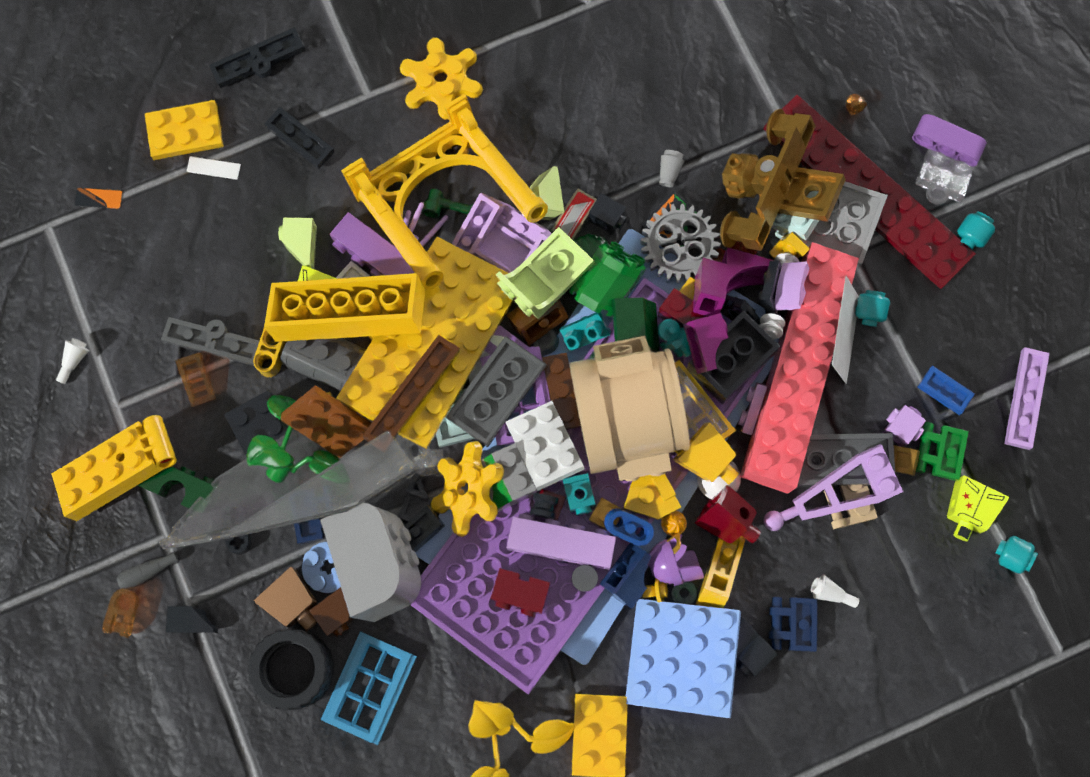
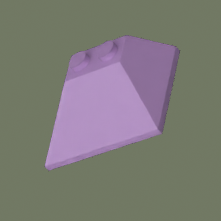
[452,193,552,301]

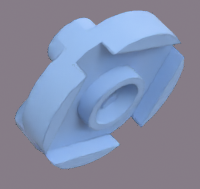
[302,542,341,594]

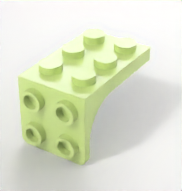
[496,227,595,319]

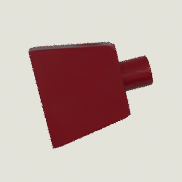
[695,485,761,544]

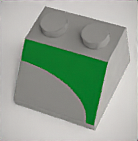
[481,443,537,512]

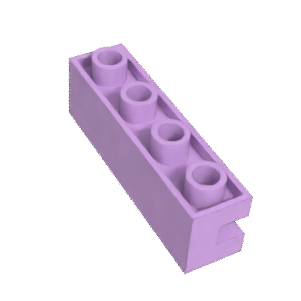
[507,514,616,570]

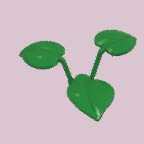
[247,395,350,484]

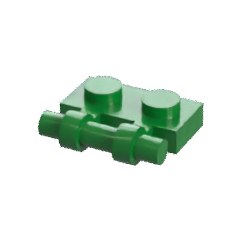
[916,422,969,481]

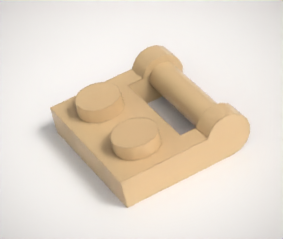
[824,485,878,530]

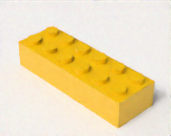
[264,273,425,342]

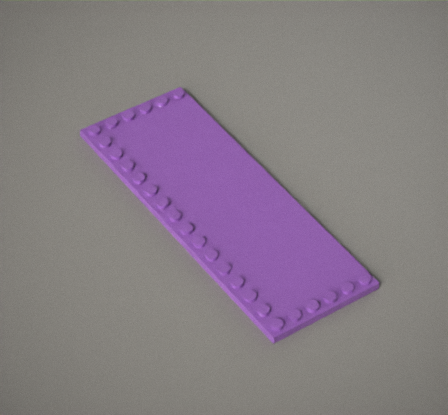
[411,278,766,694]

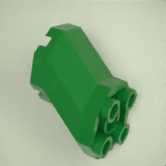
[569,241,646,317]

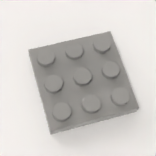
[799,181,888,266]

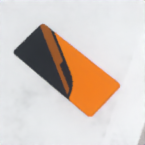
[75,188,122,209]

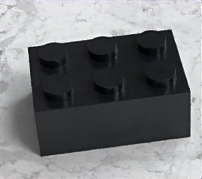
[687,311,780,405]

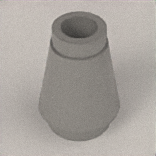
[659,150,684,187]

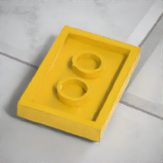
[145,100,224,160]
[572,694,628,777]

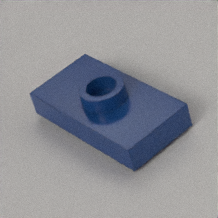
[917,366,975,415]

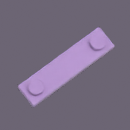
[1004,347,1049,450]

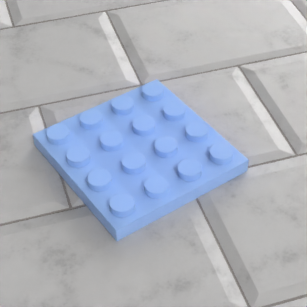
[626,599,741,718]

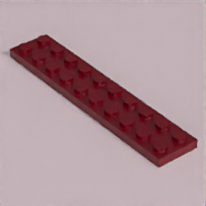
[763,95,976,289]

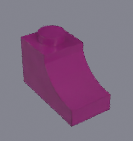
[683,313,728,374]

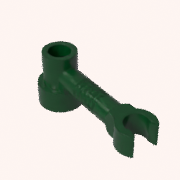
[421,189,474,218]

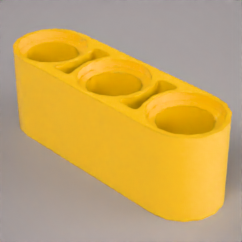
[253,327,287,377]

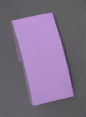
[775,261,809,310]

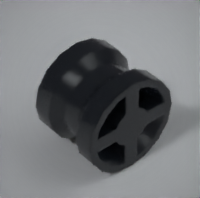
[529,493,559,519]

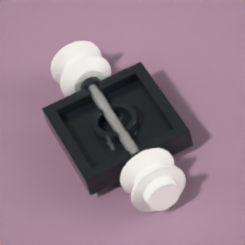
[759,253,799,340]

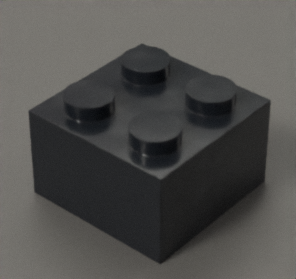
[224,390,298,457]

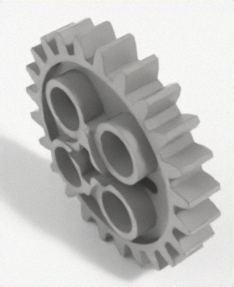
[640,204,721,283]

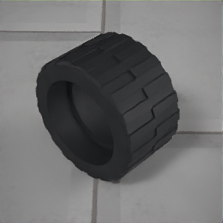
[248,629,334,710]

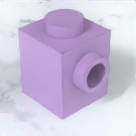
[882,405,926,447]

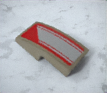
[552,188,597,240]

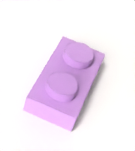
[738,382,767,435]

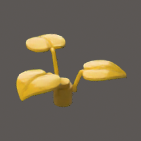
[469,701,574,777]

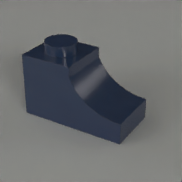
[600,543,652,609]

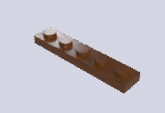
[363,335,460,452]

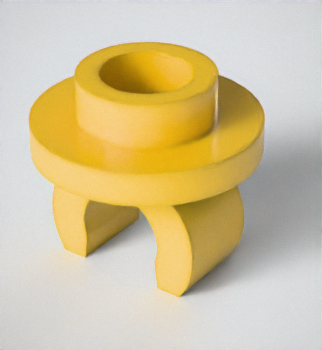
[643,578,668,602]

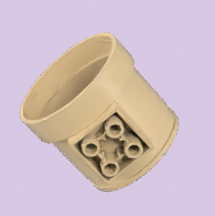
[569,336,690,481]

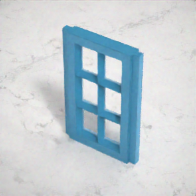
[321,632,417,745]

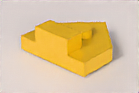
[623,474,681,520]

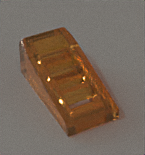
[175,352,216,407]

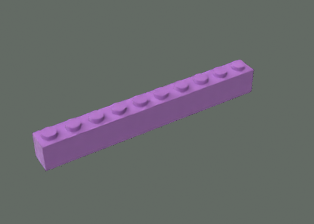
[330,212,530,355]

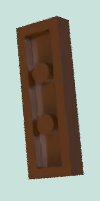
[542,352,581,430]

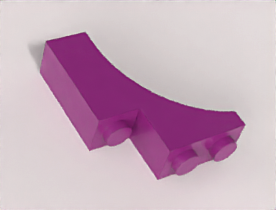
[693,248,774,316]

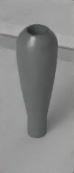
[116,552,179,591]

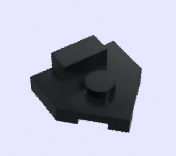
[720,295,761,325]

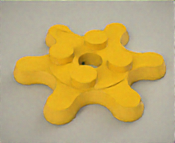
[400,38,483,120]
[431,441,504,537]

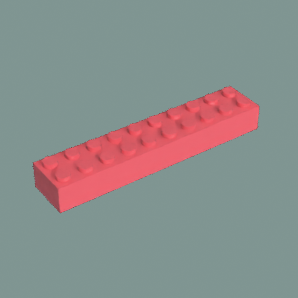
[740,242,859,494]

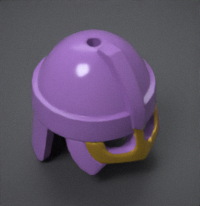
[648,533,704,586]

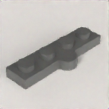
[161,317,259,366]

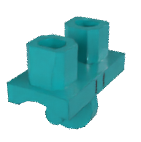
[560,312,611,351]
[658,319,691,357]

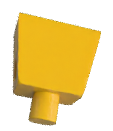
[673,422,739,484]

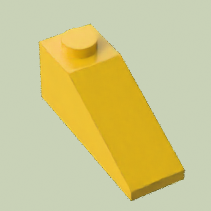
[696,536,745,608]

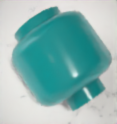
[957,211,995,249]
[855,290,890,327]
[995,536,1038,574]

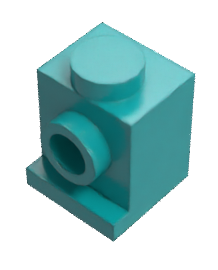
[563,473,596,515]

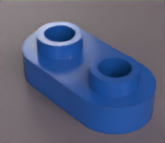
[604,508,654,546]

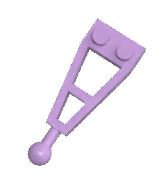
[763,444,903,531]

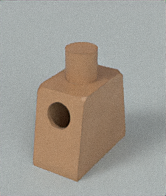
[254,567,317,631]

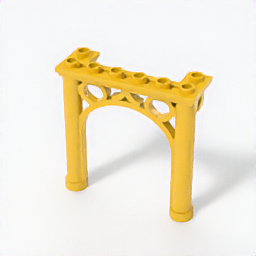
[341,94,548,290]

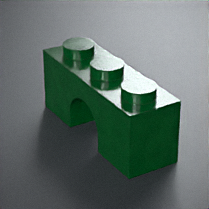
[137,466,224,518]

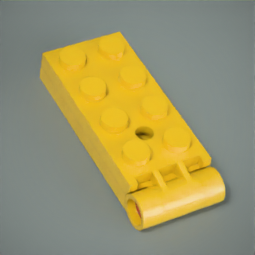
[52,415,177,521]

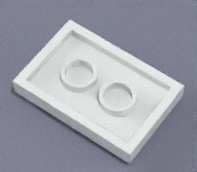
[506,401,584,491]

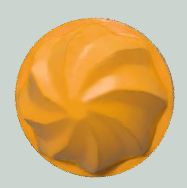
[661,511,687,536]

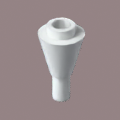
[56,338,89,384]
[811,575,859,608]

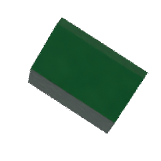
[612,297,660,352]

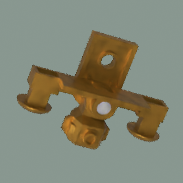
[720,109,846,251]

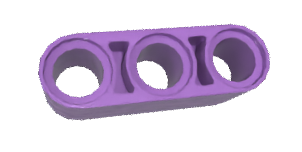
[912,114,987,167]

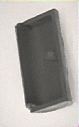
[281,338,366,392]

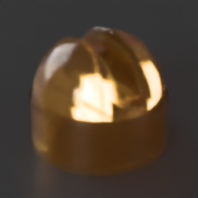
[845,94,867,115]

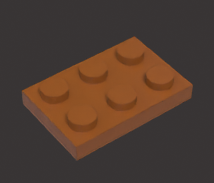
[281,385,371,458]

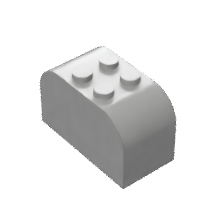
[320,503,421,622]

